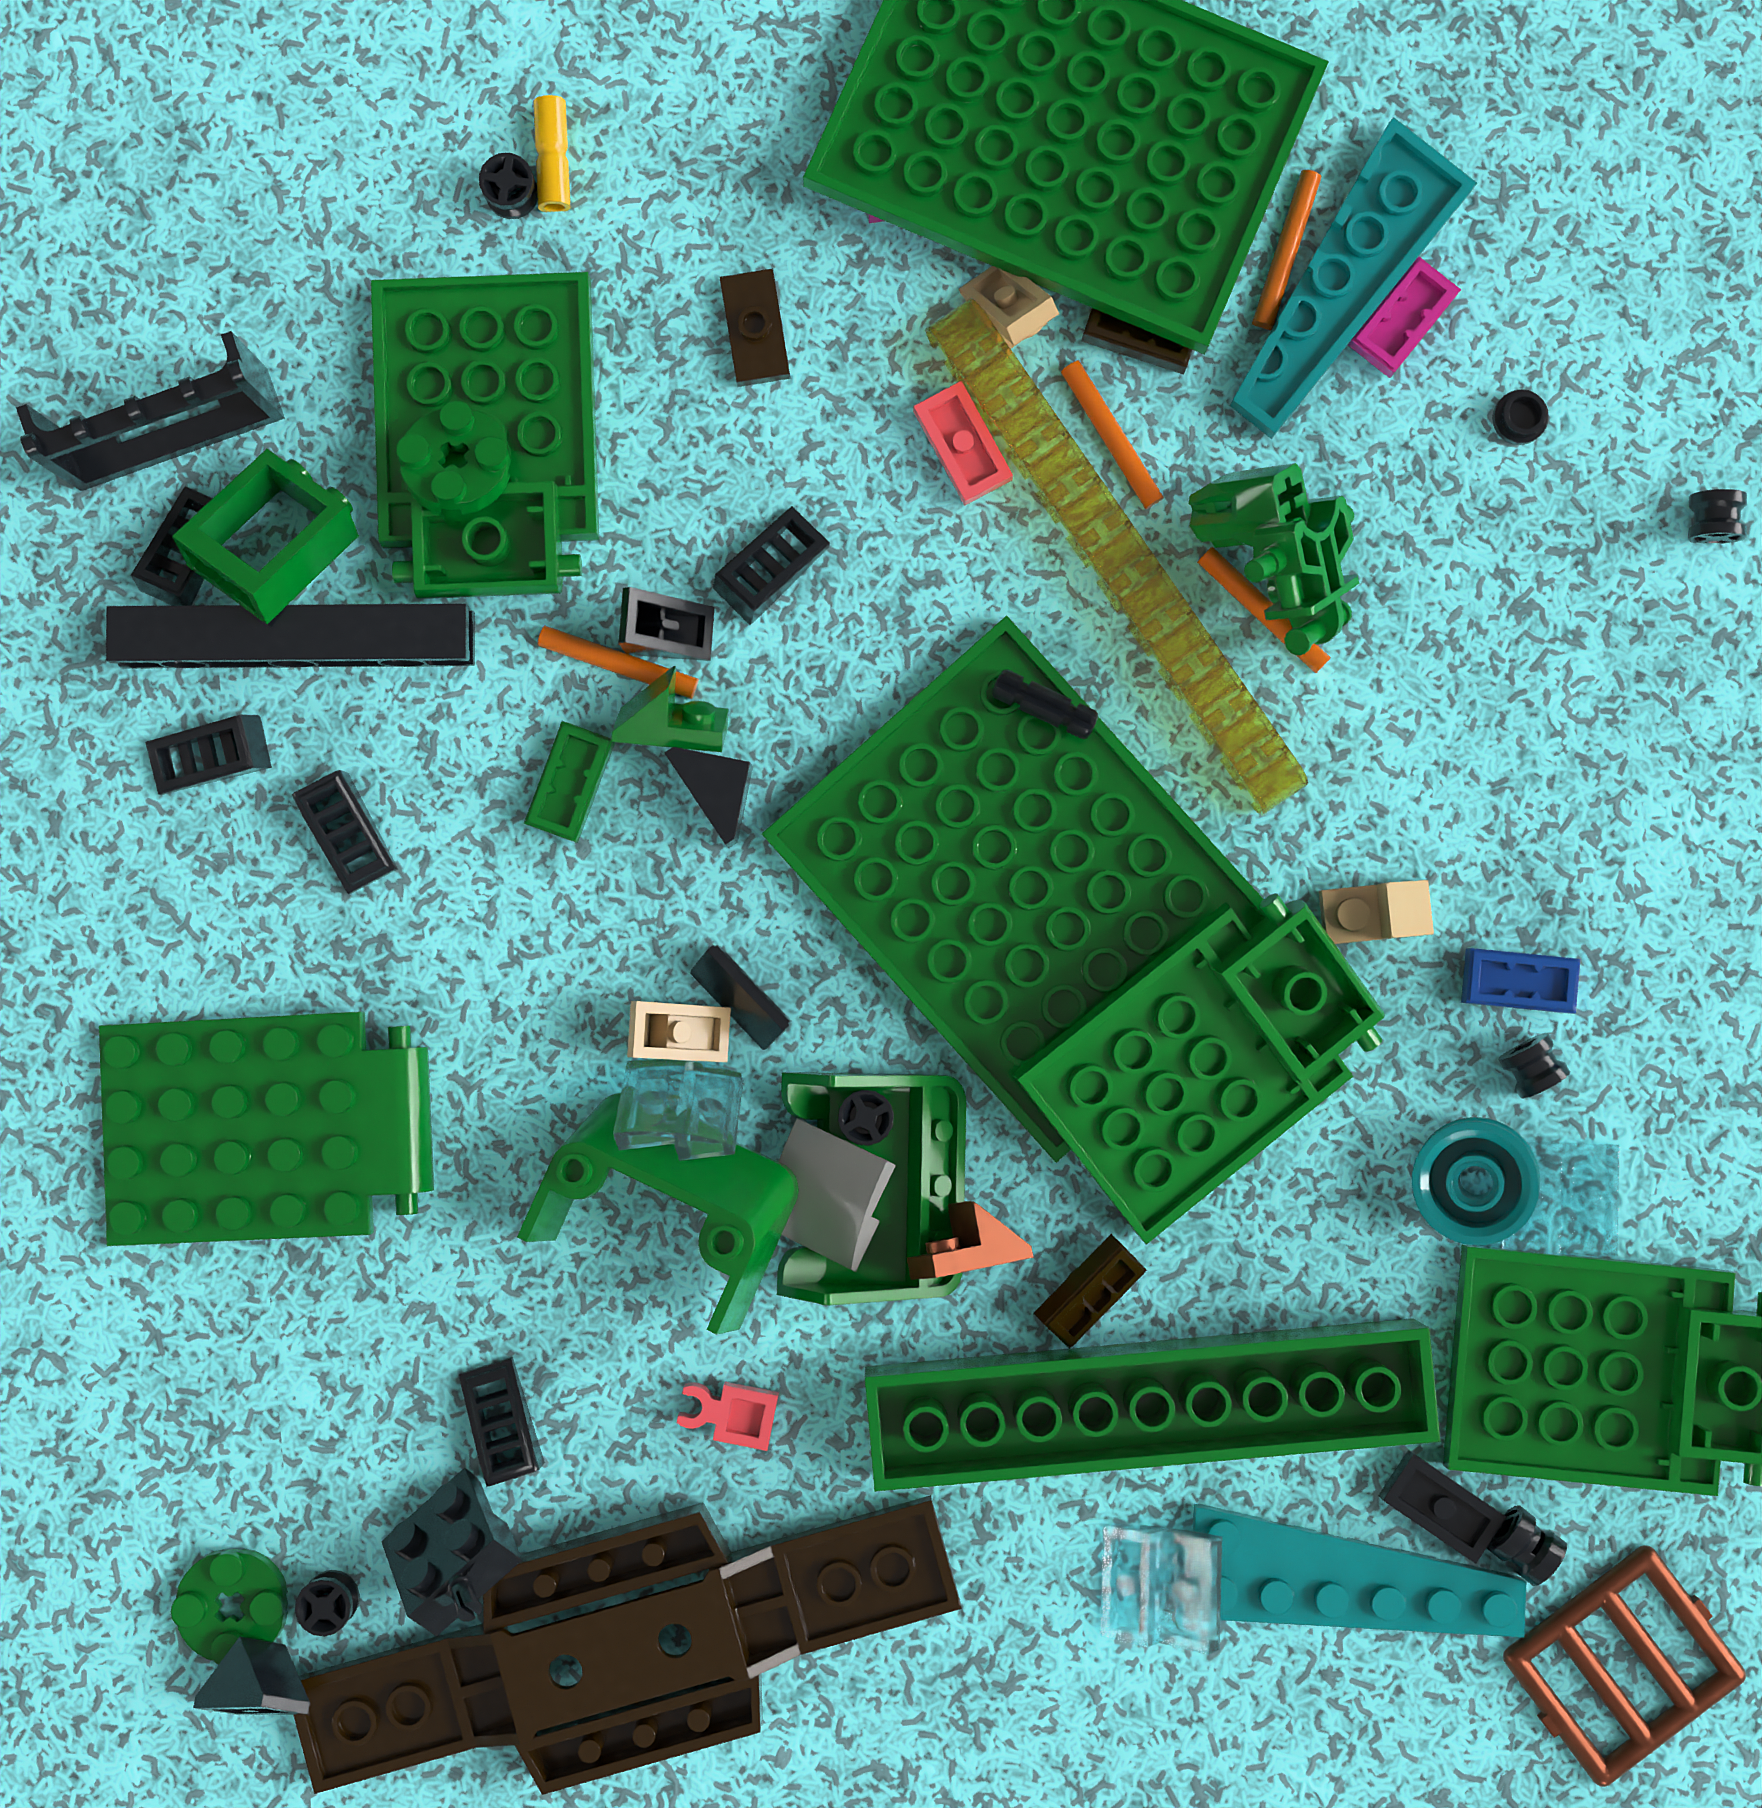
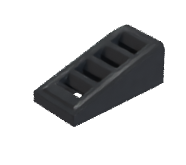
[131,486,213,606]
[713,506,830,625]
[145,714,272,795]
[292,770,398,894]
[459,1357,545,1487]

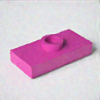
[1348,256,1461,378]

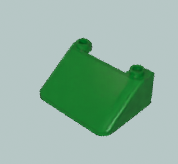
[777,1072,966,1305]

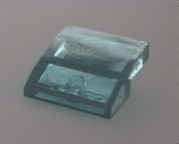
[613,1059,744,1161]
[1502,1141,1620,1256]
[1100,1524,1222,1655]

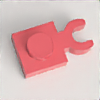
[676,1381,779,1451]

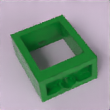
[172,449,359,624]

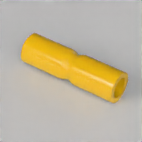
[533,95,571,212]

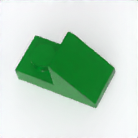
[612,666,729,752]

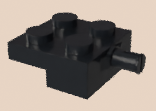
[381,1468,522,1636]

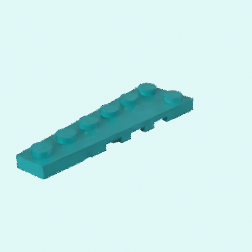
[1229,117,1477,439]
[1188,1504,1527,1638]

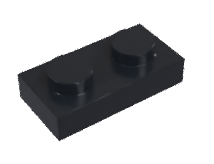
[1378,1450,1507,1564]

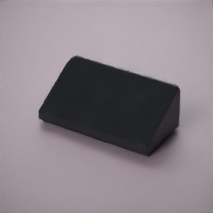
[690,945,791,1050]

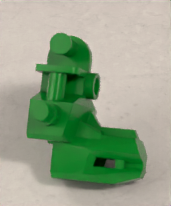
[1188,463,1359,656]

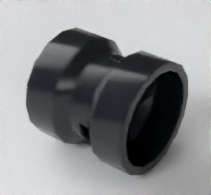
[1487,1505,1567,1586]

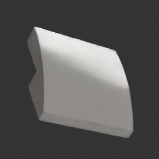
[779,1118,896,1272]

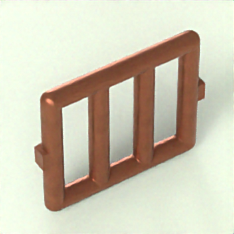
[1503,1545,1746,1787]

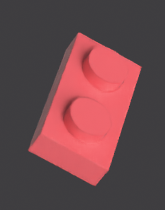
[913,380,1013,506]

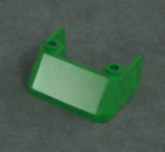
[517,1093,799,1335]

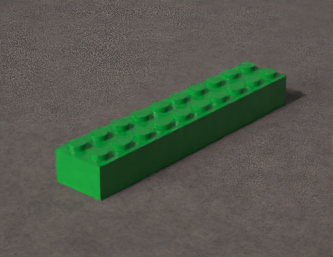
[865,1318,1441,1492]

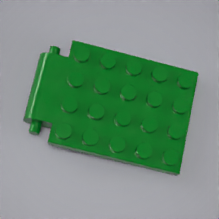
[371,272,600,599]
[1012,893,1385,1245]
[99,1012,434,1246]
[1443,1244,1762,1496]

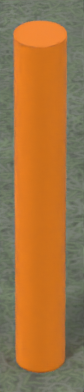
[1252,170,1322,330]
[1061,360,1164,509]
[1197,547,1331,673]
[538,626,699,699]

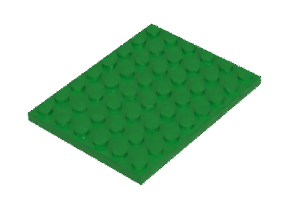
[803,0,1329,355]
[762,615,1266,1163]

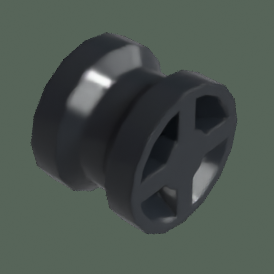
[479,153,538,219]
[1688,489,1747,544]
[1498,1033,1570,1099]
[838,1090,894,1146]
[295,1570,360,1637]

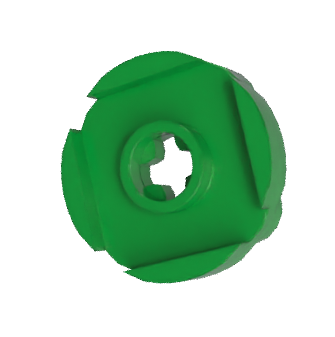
[396,401,512,514]
[170,1548,288,1665]

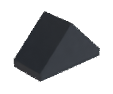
[618,587,715,661]
[665,747,753,848]
[193,1636,310,1715]

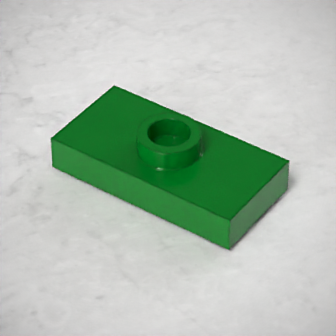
[524,721,615,843]

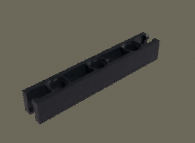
[106,604,475,669]

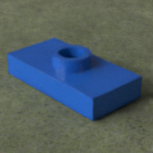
[1461,948,1580,1014]

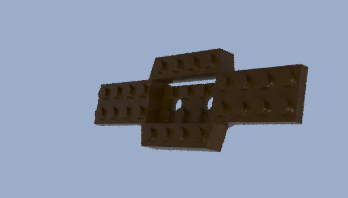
[293,1495,962,1795]

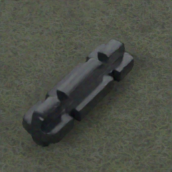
[992,669,1098,739]

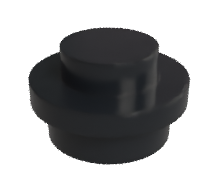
[1492,389,1549,445]

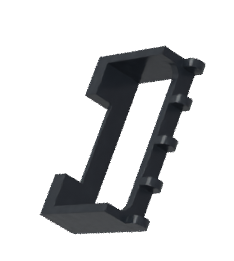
[16,331,285,491]

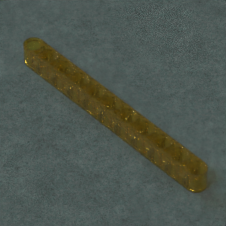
[925,298,1308,816]

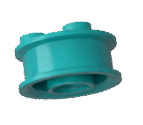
[1412,1117,1540,1246]

